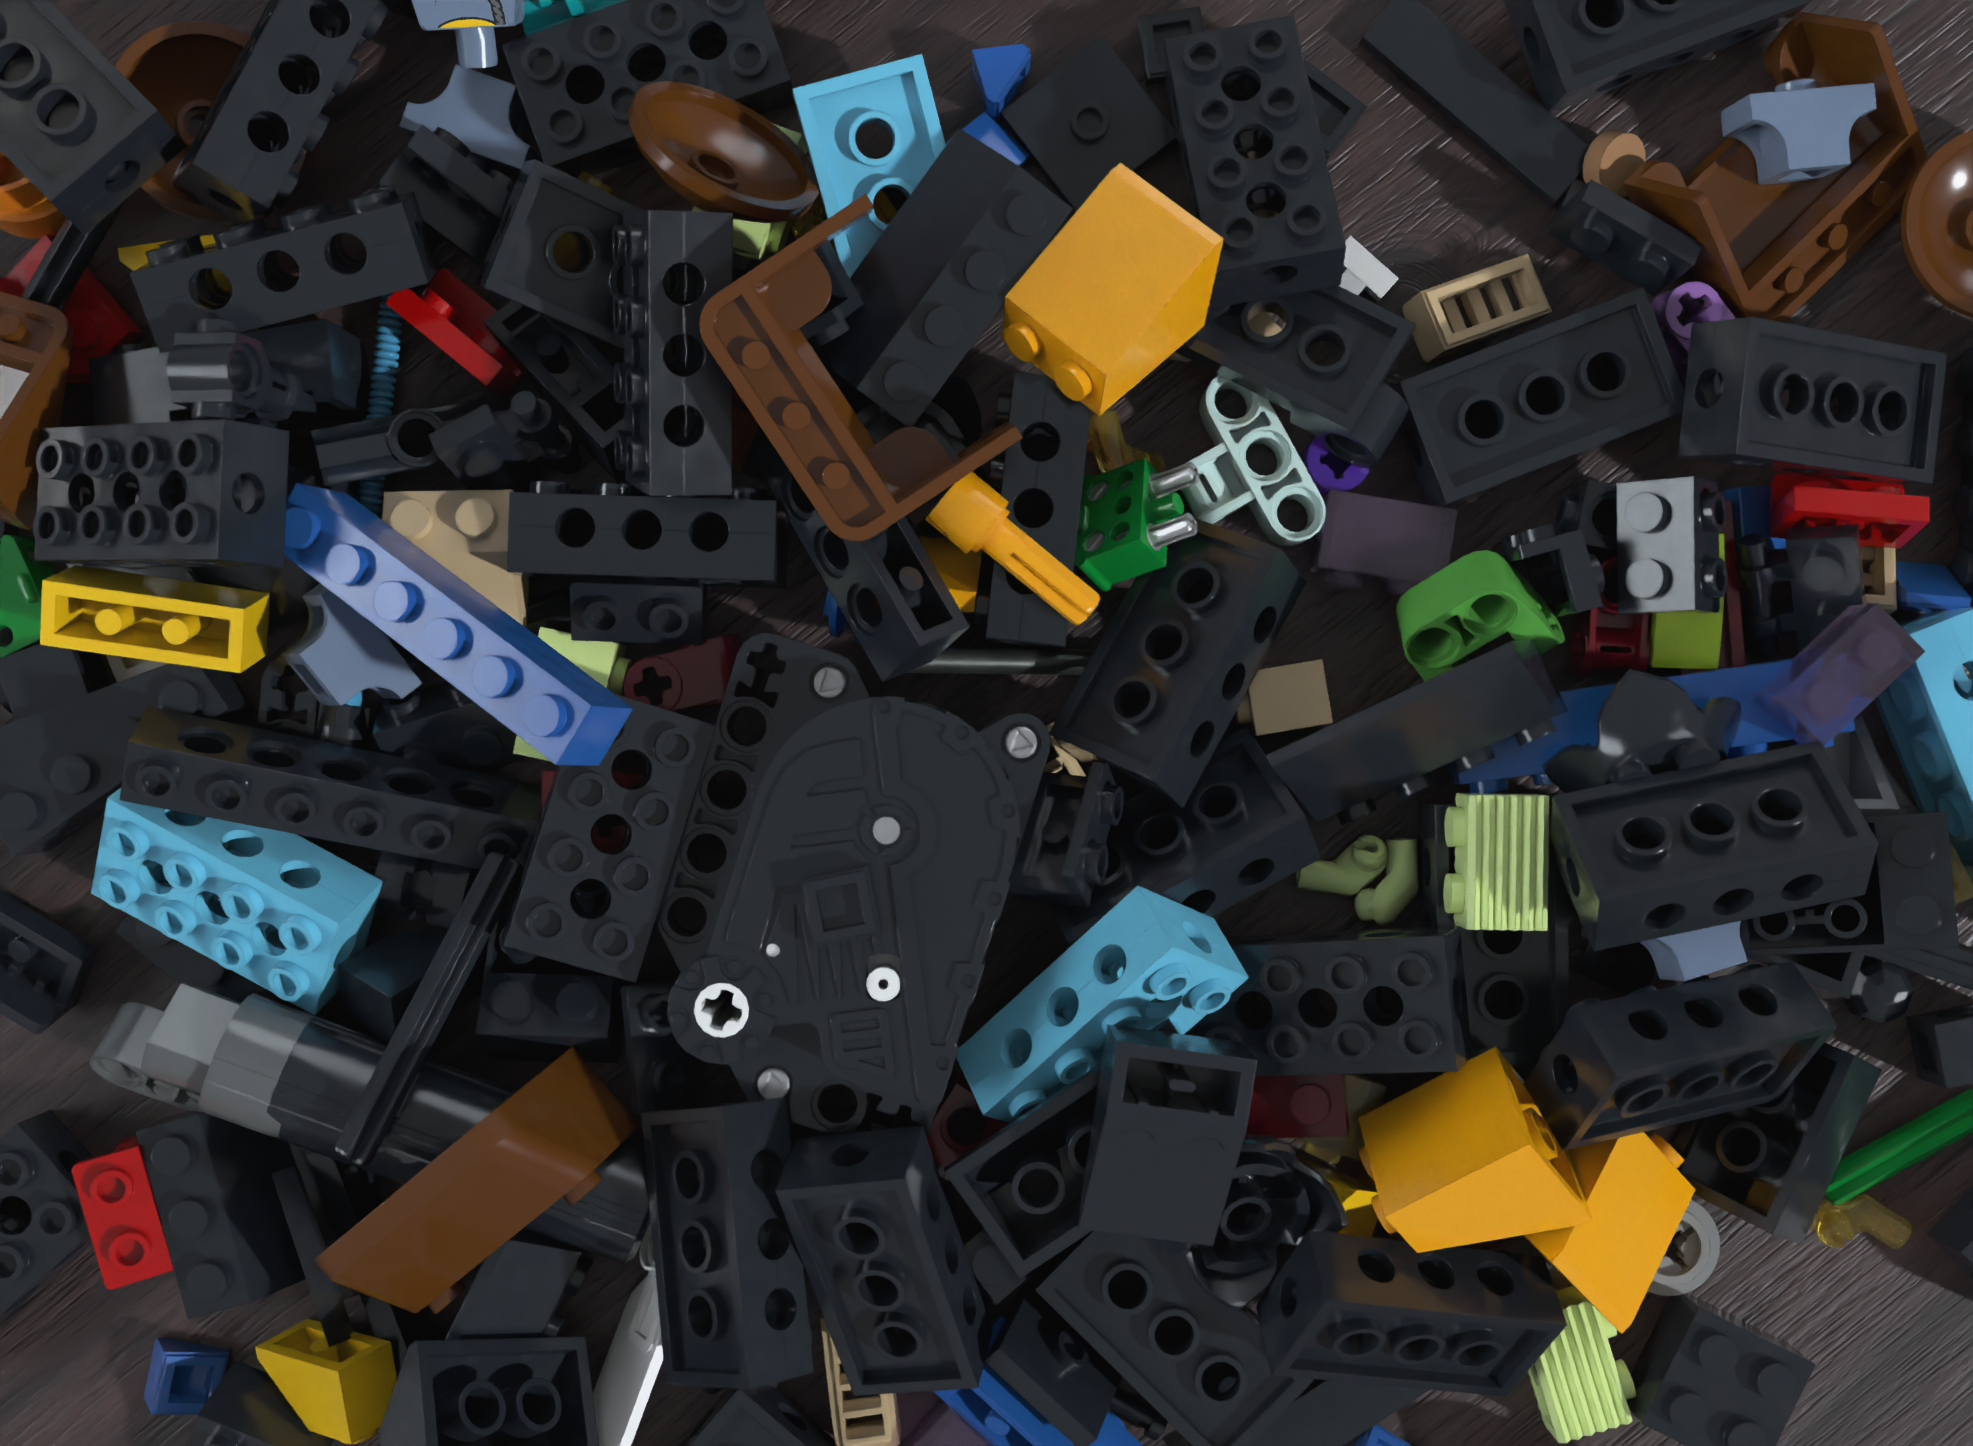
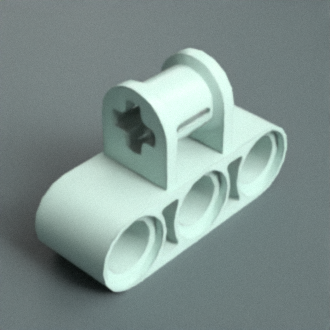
[1180,375,1326,546]

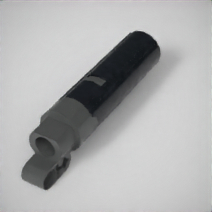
[89,982,651,1265]

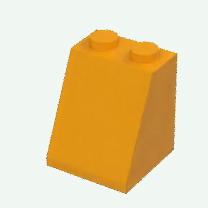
[1001,163,1224,416]
[1358,1047,1593,1253]
[1523,1132,1696,1334]

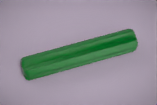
[1823,1089,1973,1206]

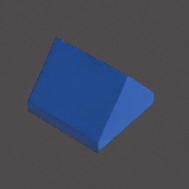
[972,44,1031,121]

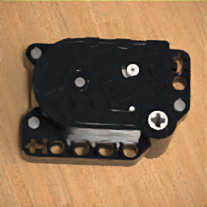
[656,633,1051,1138]

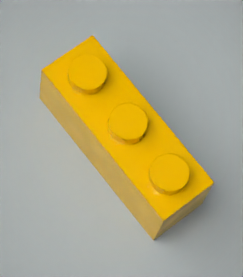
[40,565,270,673]

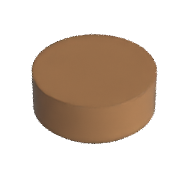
[1583,130,1646,197]

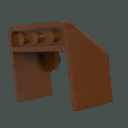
[699,194,1023,541]
[314,1046,639,1315]

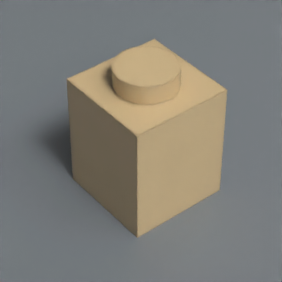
[1234,659,1333,736]

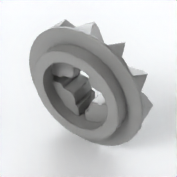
[1647,1199,1720,1296]

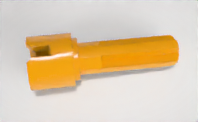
[925,472,1100,625]

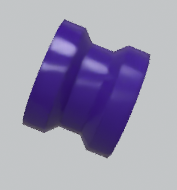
[1301,436,1369,497]

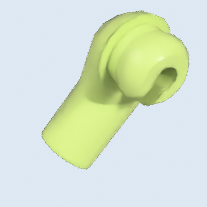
[1295,835,1388,896]
[1354,838,1419,925]

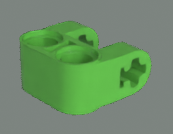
[1396,550,1565,681]

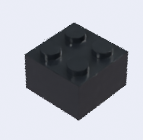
[1627,1293,1816,1446]

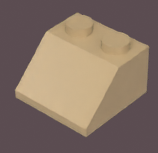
[382,490,529,628]

